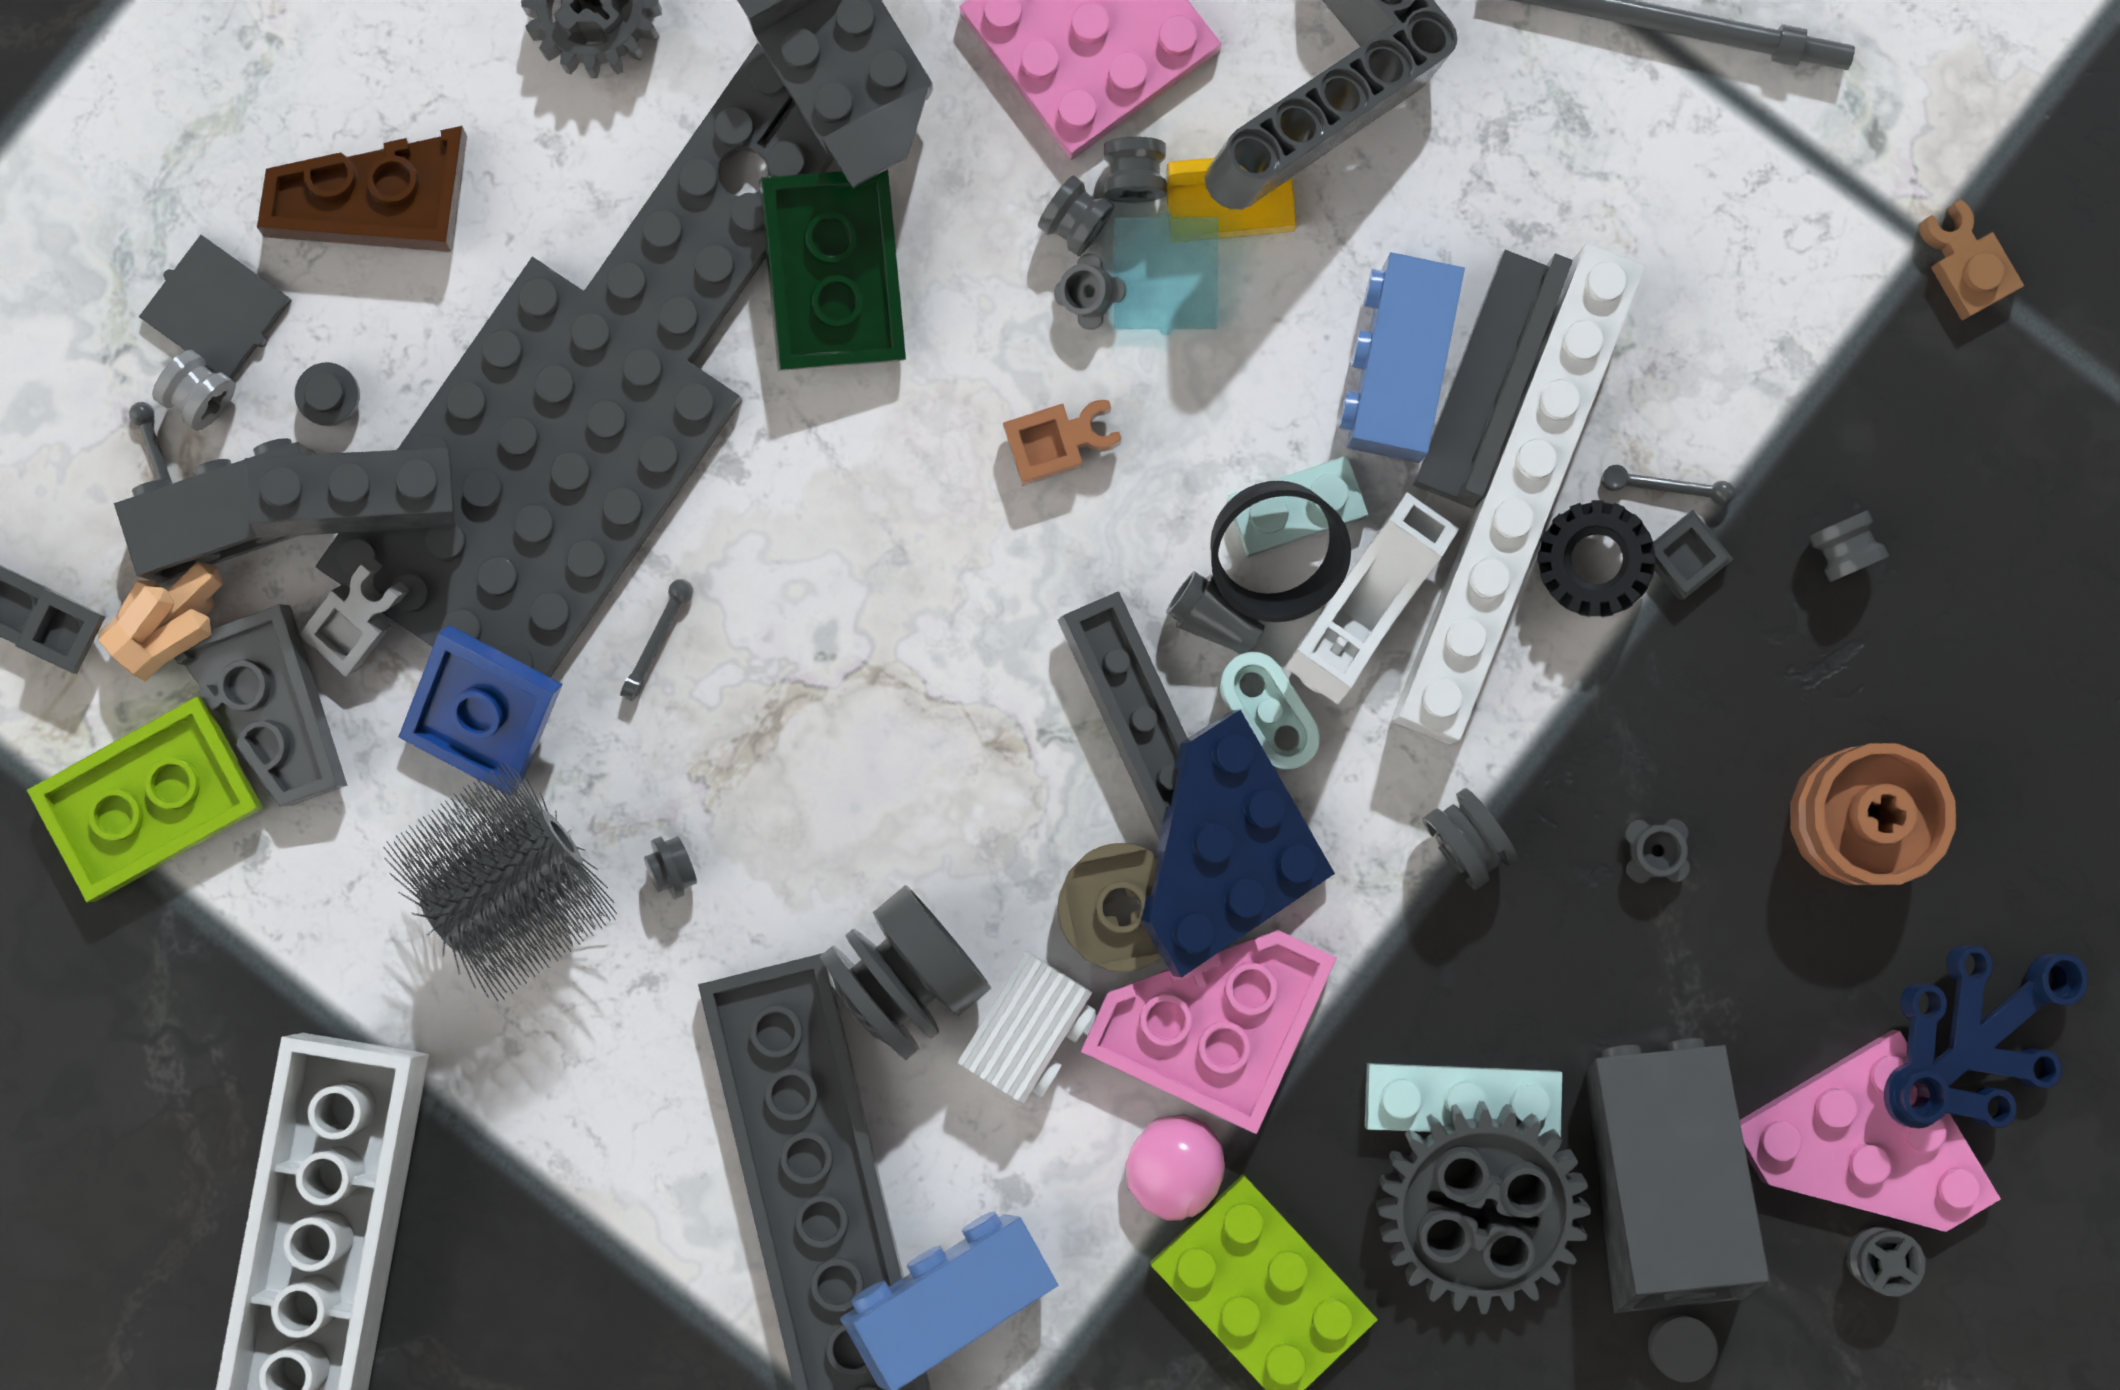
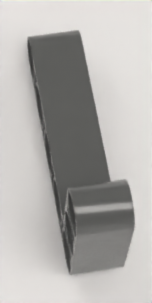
[1205,0,1458,210]

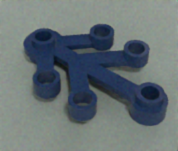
[1884,945,2088,1128]

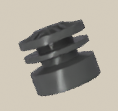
[820,885,992,1060]

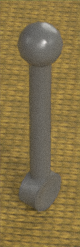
[129,402,172,484]
[1602,465,1735,505]
[620,579,693,701]

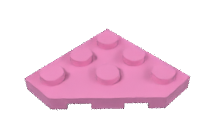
[959,0,1221,160]
[1080,930,1337,1134]
[1740,1030,2001,1232]

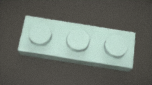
[1365,1063,1562,1137]

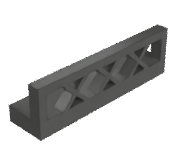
[1413,250,1573,508]

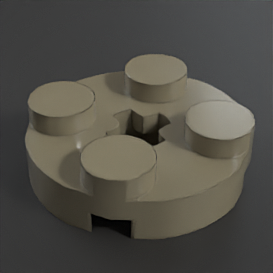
[1058,843,1161,972]

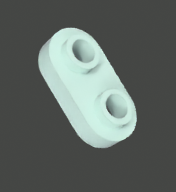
[1220,652,1320,771]

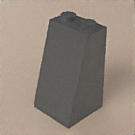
[1586,1038,1770,1313]

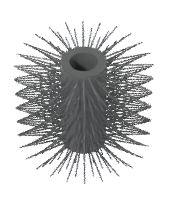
[383,761,617,1001]

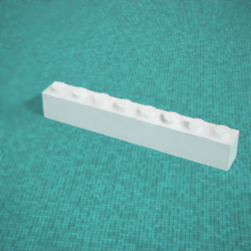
[1391,242,1646,745]

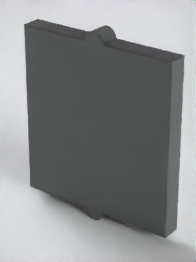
[139,234,292,379]

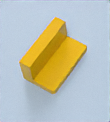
[1165,158,1297,243]

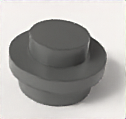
[295,362,360,426]
[644,836,697,899]

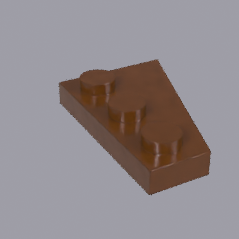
[257,126,467,252]

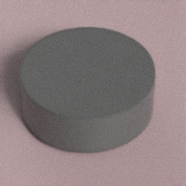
[1648,1313,1718,1382]

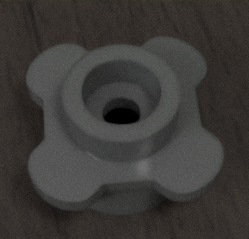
[1054,253,1127,330]
[1624,819,1690,883]

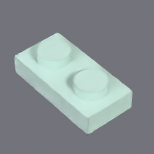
[1227,455,1368,558]

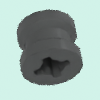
[1104,136,1166,203]
[1037,176,1115,257]
[1808,510,1889,582]
[1846,1225,1926,1297]

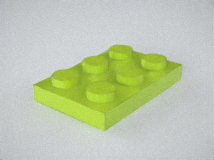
[27,696,264,902]
[1150,1174,1378,1390]

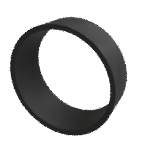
[1210,481,1351,622]

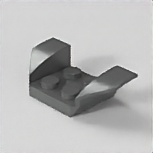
[737,0,933,188]

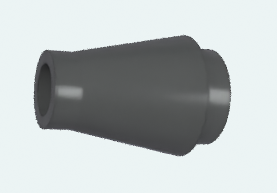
[1166,571,1265,654]

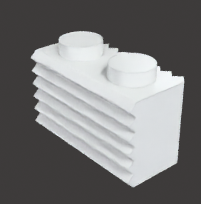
[957,951,1096,1104]

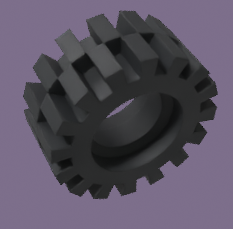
[1538,500,1655,617]

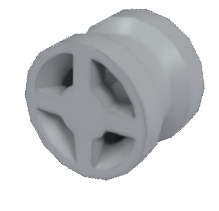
[152,350,236,431]

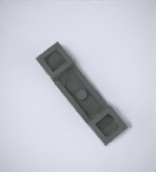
[0,565,105,674]

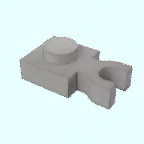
[298,558,409,677]

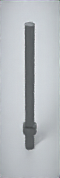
[1512,0,1855,71]

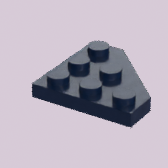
[1141,709,1335,978]

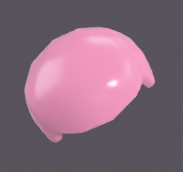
[1125,1114,1225,1221]

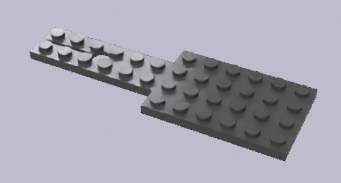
[315,42,834,678]

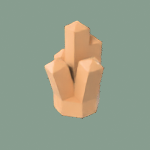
[98,562,223,682]

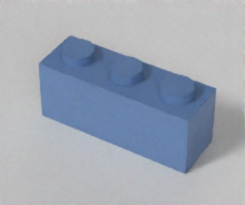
[1339,252,1465,463]
[840,1211,1059,1390]

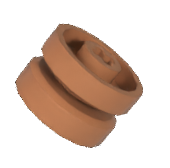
[1790,743,1956,885]

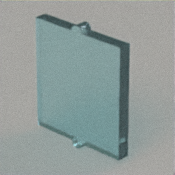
[1114,211,1218,336]

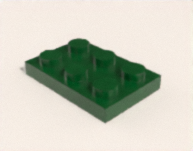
[759,169,906,371]

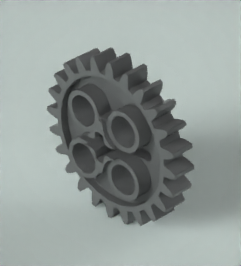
[1376,1101,1591,1314]

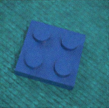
[398,625,563,796]

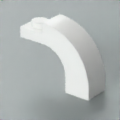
[1285,492,1459,705]

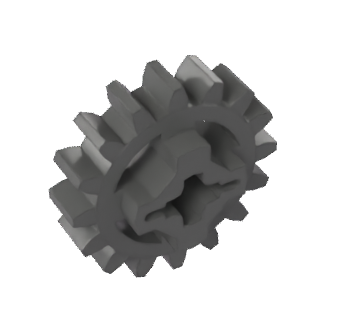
[521,0,662,78]

